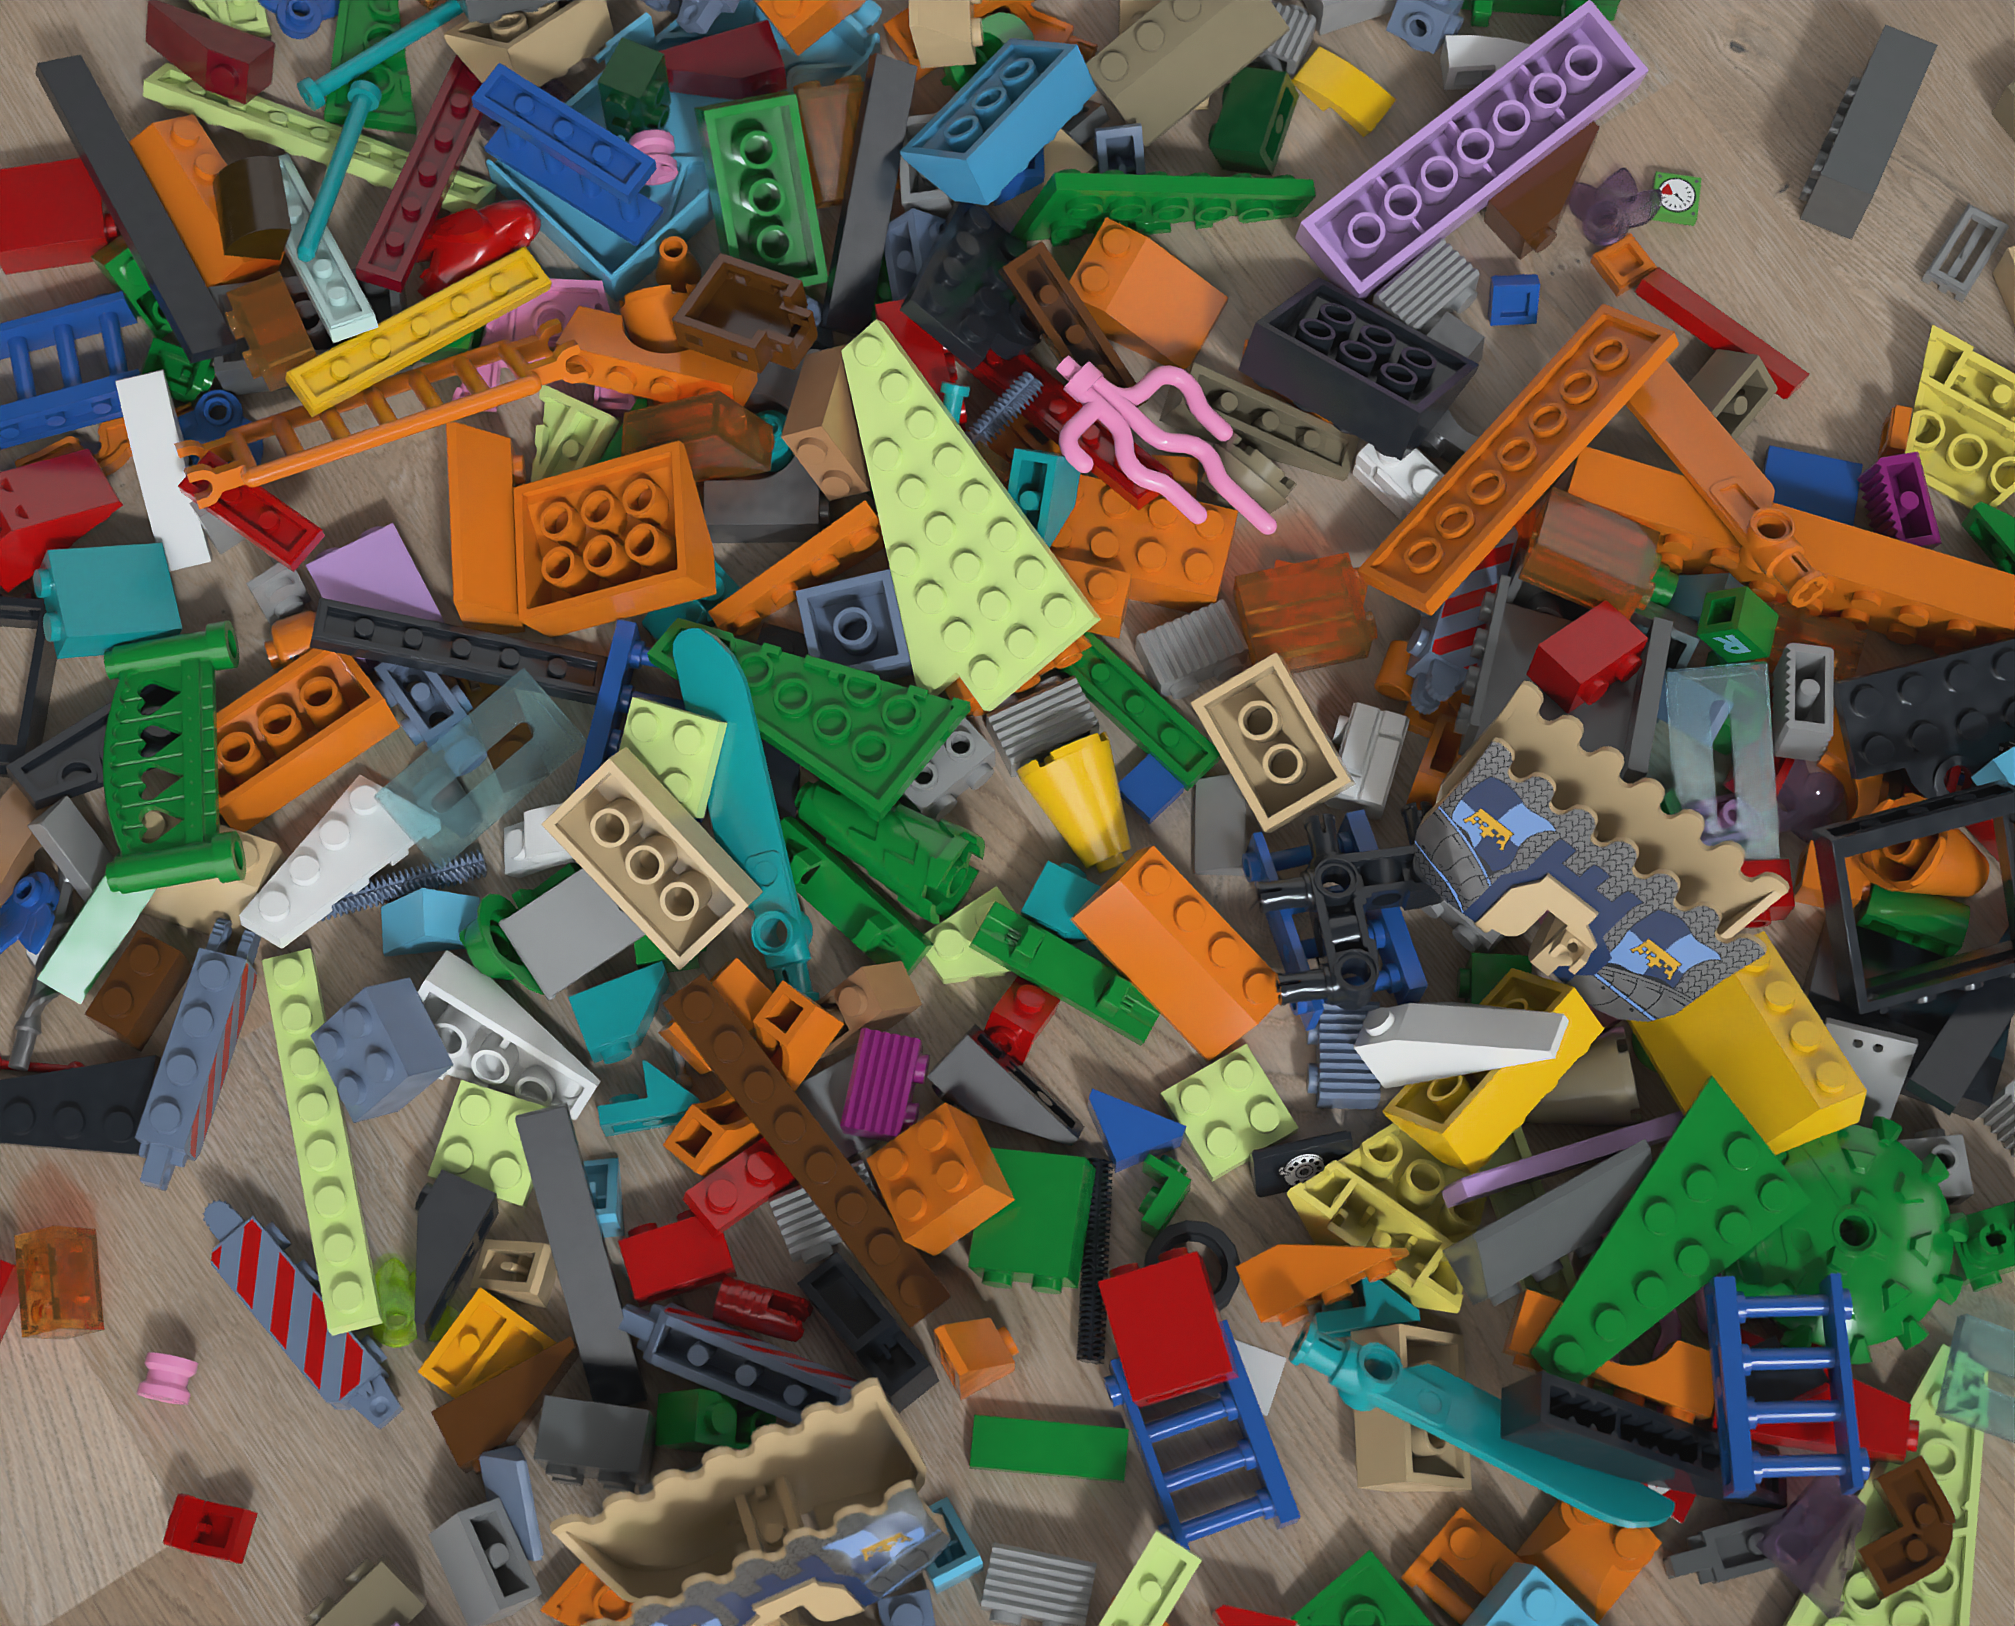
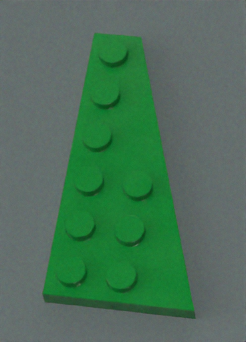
[1529,1076,1811,1384]

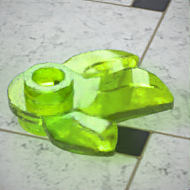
[371,1258,460,1348]

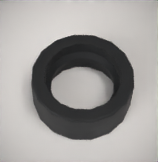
[1144,1220,1241,1312]

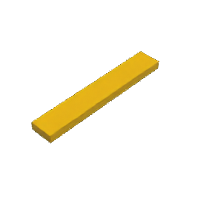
[285,246,552,417]

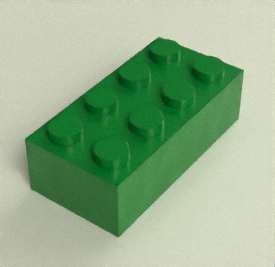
[694,91,828,287]

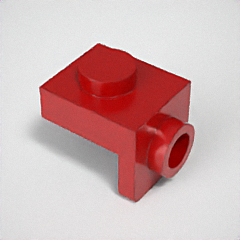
[984,976,1061,1065]
[163,1493,258,1565]

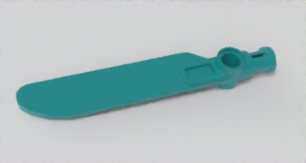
[673,628,820,1001]
[1288,1320,1675,1528]

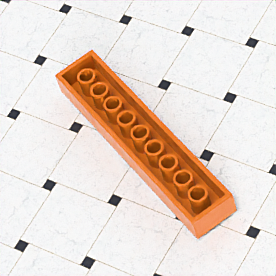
[1552,446,2015,654]

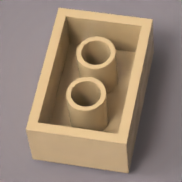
[1190,652,1356,833]

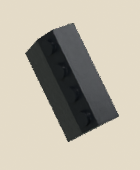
[1238,277,1479,461]
[1802,917,2011,1121]

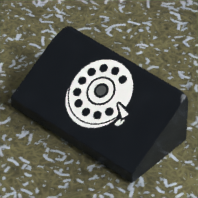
[1248,1130,1353,1198]

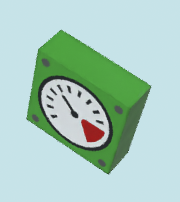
[1649,172,1702,226]

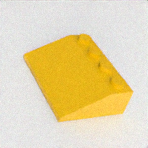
[1626,931,1867,1155]

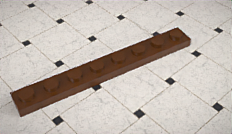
[662,973,951,1329]

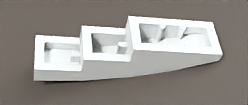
[115,369,213,572]

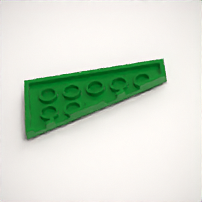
[1010,169,1316,248]
[647,618,971,821]

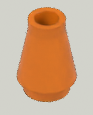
[655,236,701,293]

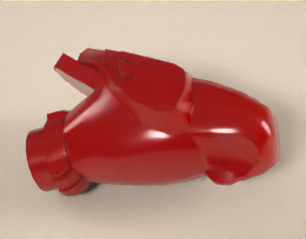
[416,199,542,298]

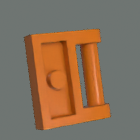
[1400,1507,1525,1626]

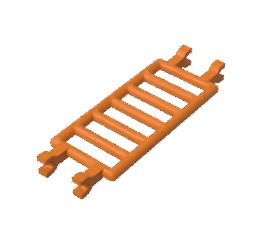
[174,318,589,509]

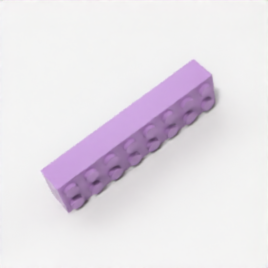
[1295,0,1649,301]

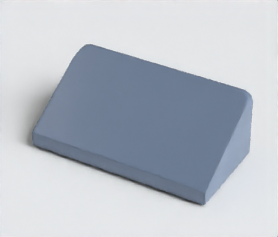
[479,1445,544,1561]

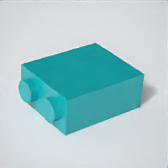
[34,543,183,659]

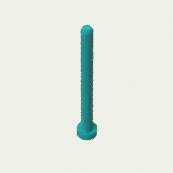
[297,0,463,111]
[296,80,382,262]

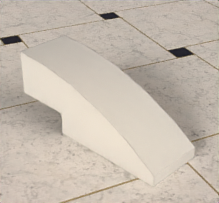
[1440,35,1530,90]

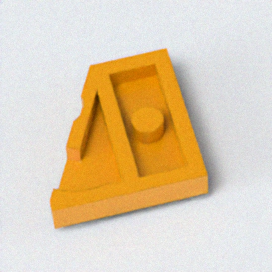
[417,1287,557,1399]

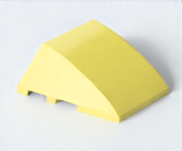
[1904,324,2015,510]
[1287,1123,1486,1313]

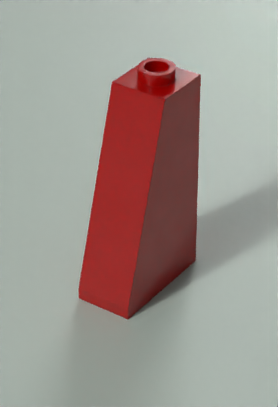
[1713,1328,1920,1465]

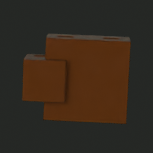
[672,253,818,374]

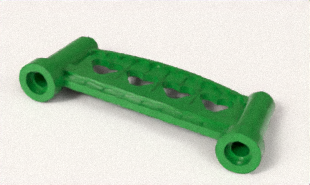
[103,620,246,894]

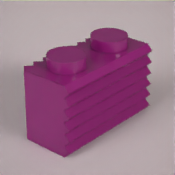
[1857,452,1942,550]
[840,1028,930,1142]

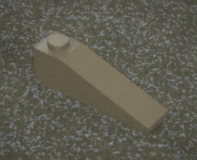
[1159,362,1359,481]

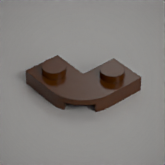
[1853,1455,1956,1600]

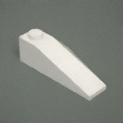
[417,950,601,1120]
[1353,1002,1569,1089]

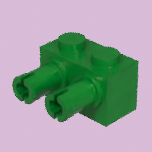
[1950,1201,2015,1292]

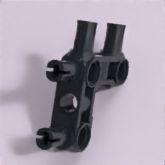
[1256,801,1444,1010]

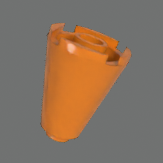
[619,284,696,419]
[1859,793,1990,897]

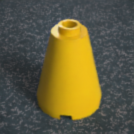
[1016,731,1131,874]

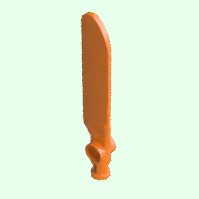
[1625,360,1829,608]

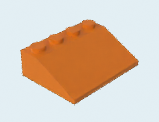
[513,440,716,638]

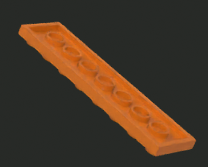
[1357,304,1680,616]

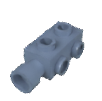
[374,662,487,776]

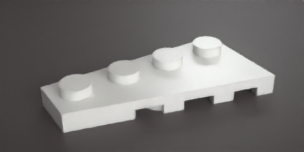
[239,775,441,949]

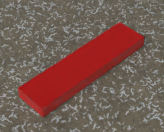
[1635,267,1810,400]

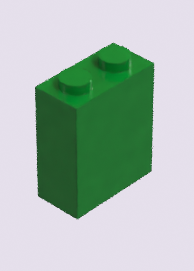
[968,1147,1096,1294]

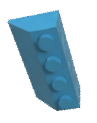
[900,38,1097,206]

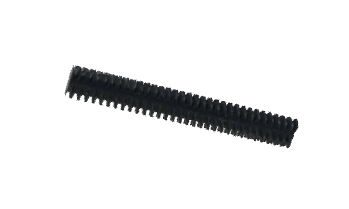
[1077,1157,1113,1364]

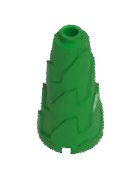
[795,779,985,924]

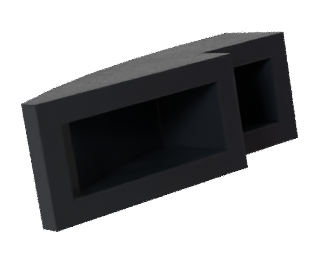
[797,1252,940,1413]

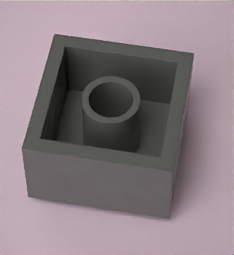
[533,1395,656,1493]

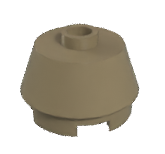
[1201,432,1297,516]

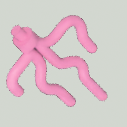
[1056,355,1277,535]

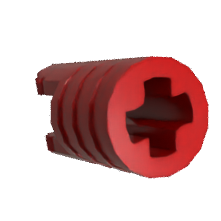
[712,1275,813,1343]

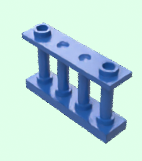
[471,63,664,247]
[0,291,141,450]
[574,619,707,823]
[1242,809,1428,1031]
[1704,1273,1870,1498]
[1103,1319,1301,1550]

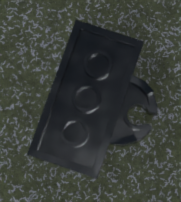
[900,201,1042,370]
[1834,636,2015,799]

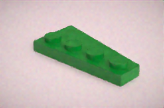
[324,0,417,135]
[1291,1550,1434,1626]

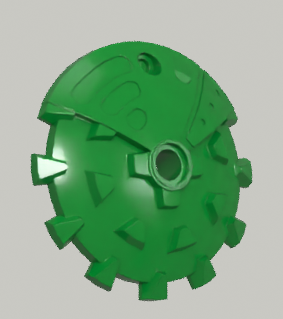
[1721,1116,1969,1365]

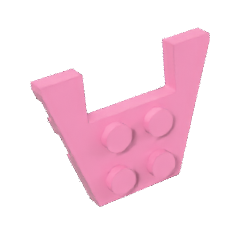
[452,279,635,417]

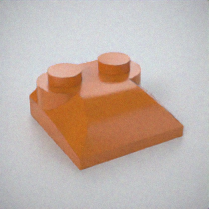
[1515,1499,1662,1625]

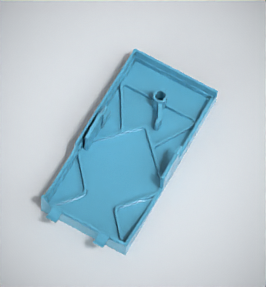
[486,0,882,302]

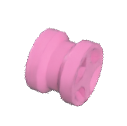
[629,130,678,186]
[137,1352,198,1405]

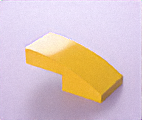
[1291,46,1396,137]

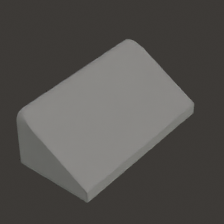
[1194,774,1246,876]
[27,795,114,902]

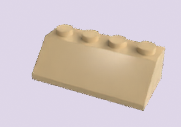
[541,747,763,970]

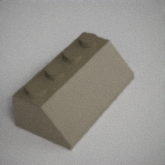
[1086,0,1290,148]

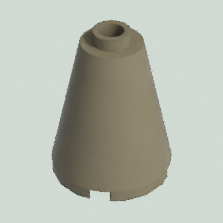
[1523,1026,1643,1127]

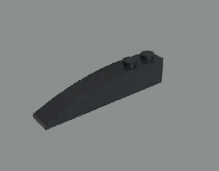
[1500,1371,1787,1510]

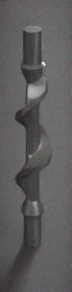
[8,867,76,1071]

